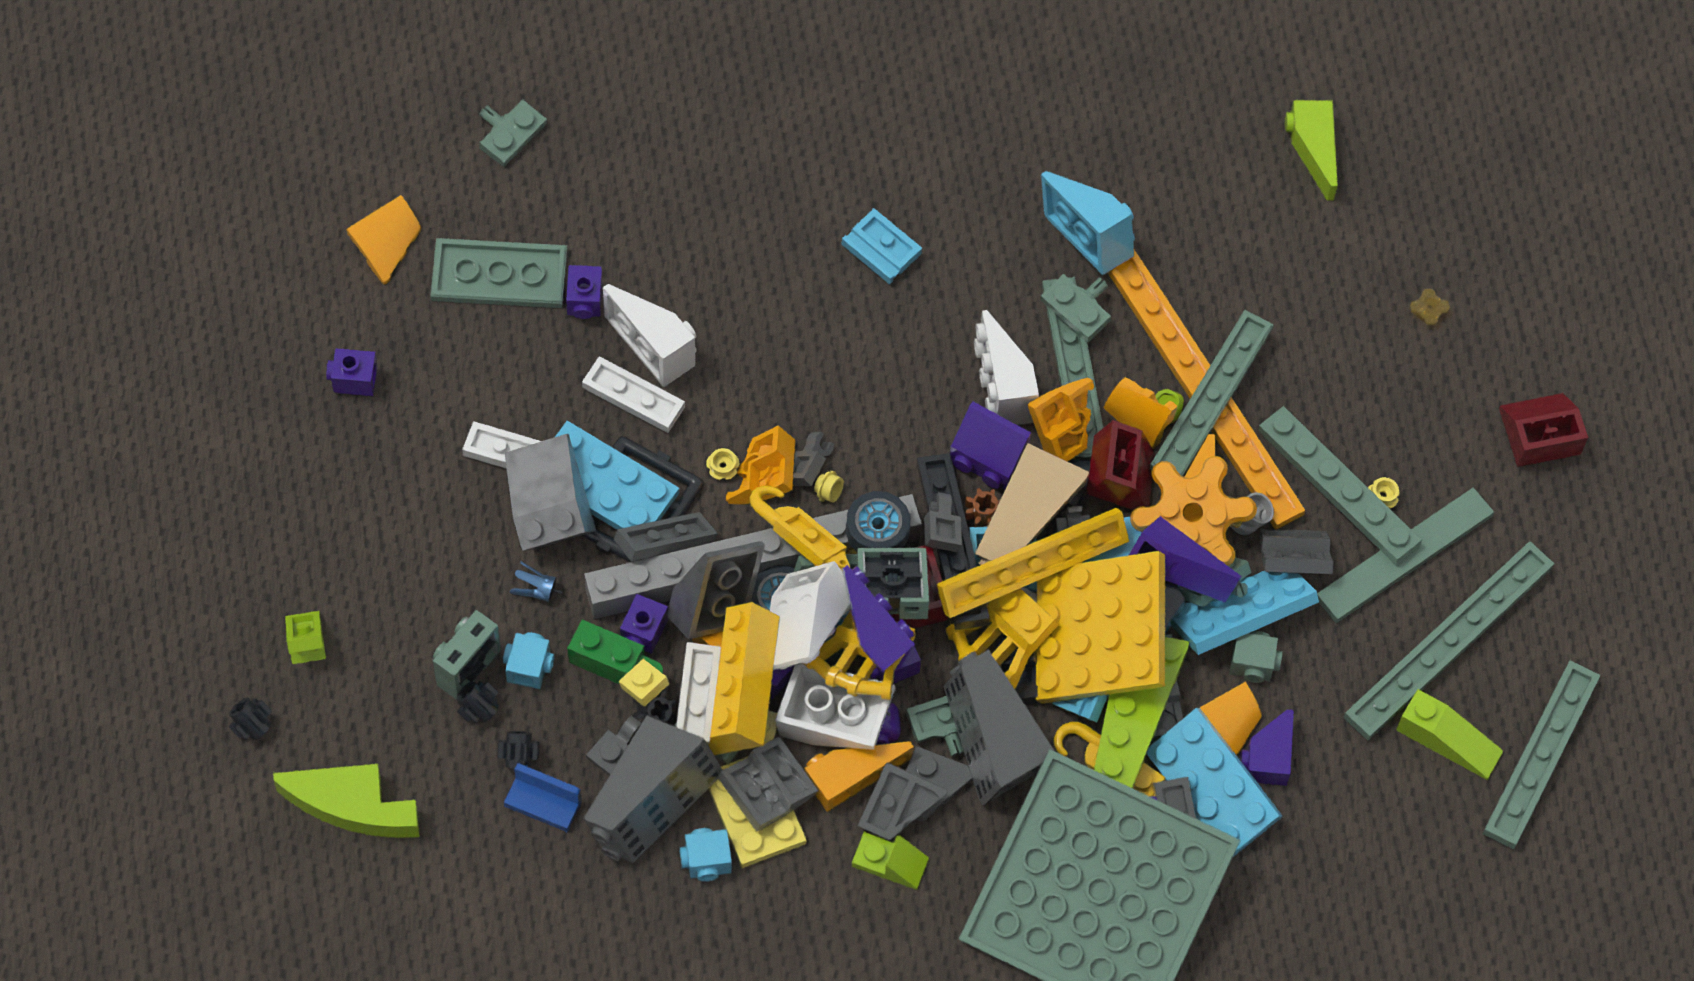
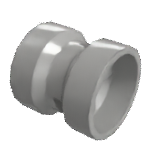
[1230,492,1274,535]

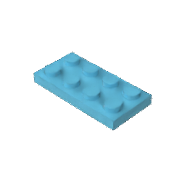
[555,421,679,529]
[1171,571,1319,655]
[1146,708,1283,857]

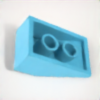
[1041,171,1135,275]

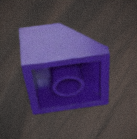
[950,401,1031,490]

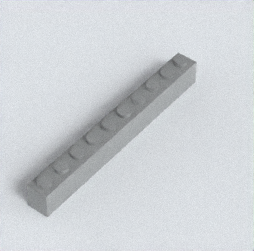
[584,494,922,619]

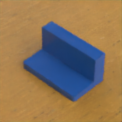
[504,764,582,832]

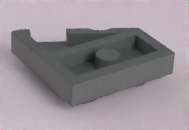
[858,762,948,840]

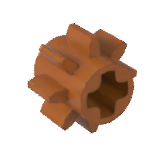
[965,488,1001,527]

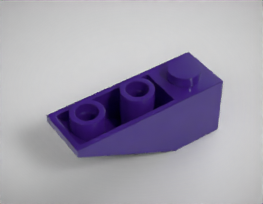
[1128,516,1242,602]
[842,565,915,672]

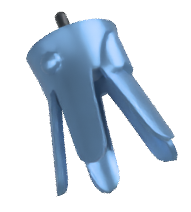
[510,561,563,603]

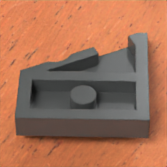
[906,746,973,822]

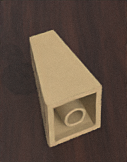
[975,443,1089,565]

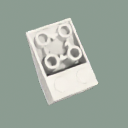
[974,310,1039,425]
[770,561,850,670]

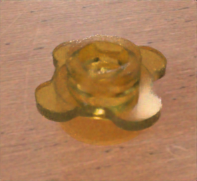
[1410,289,1450,325]

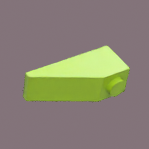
[1285,100,1337,201]
[1396,689,1503,780]

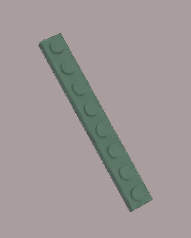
[1343,541,1555,741]

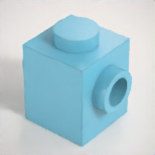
[503,632,555,689]
[679,828,732,881]

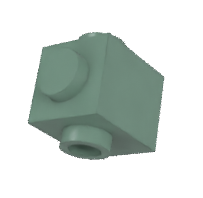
[1229,631,1282,683]

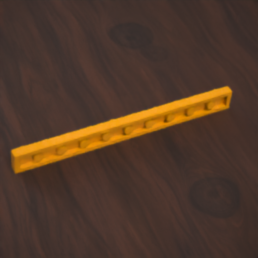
[1107,250,1305,530]

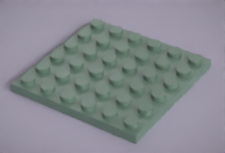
[959,749,1240,981]

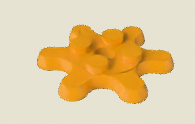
[1130,456,1257,566]

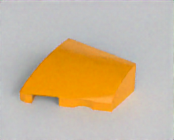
[347,195,421,285]
[1027,377,1094,461]
[1104,377,1177,449]
[726,425,795,505]
[1200,682,1262,756]

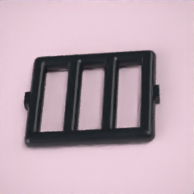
[581,436,704,562]

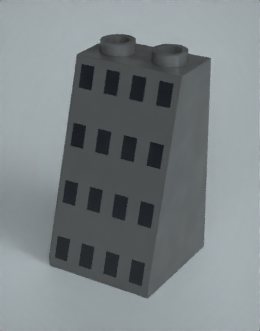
[943,650,1054,806]
[584,716,722,863]

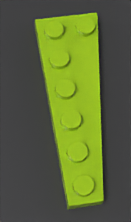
[1094,637,1189,789]

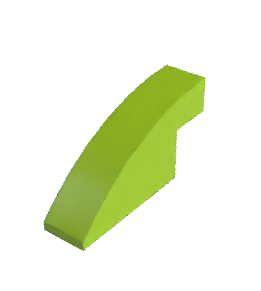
[273,764,419,838]

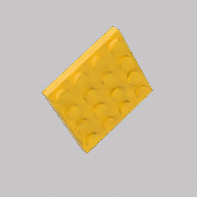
[1036,551,1165,704]

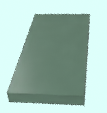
[430,238,567,308]

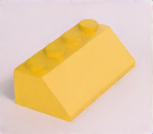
[709,602,779,755]

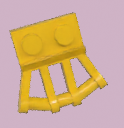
[946,588,1059,689]
[802,610,915,700]

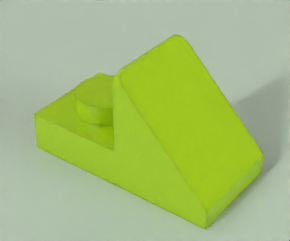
[285,611,326,664]
[852,832,929,890]

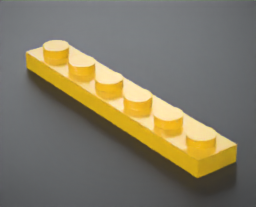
[937,508,1129,618]

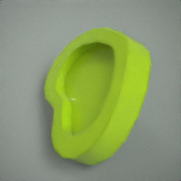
[1155,389,1184,424]

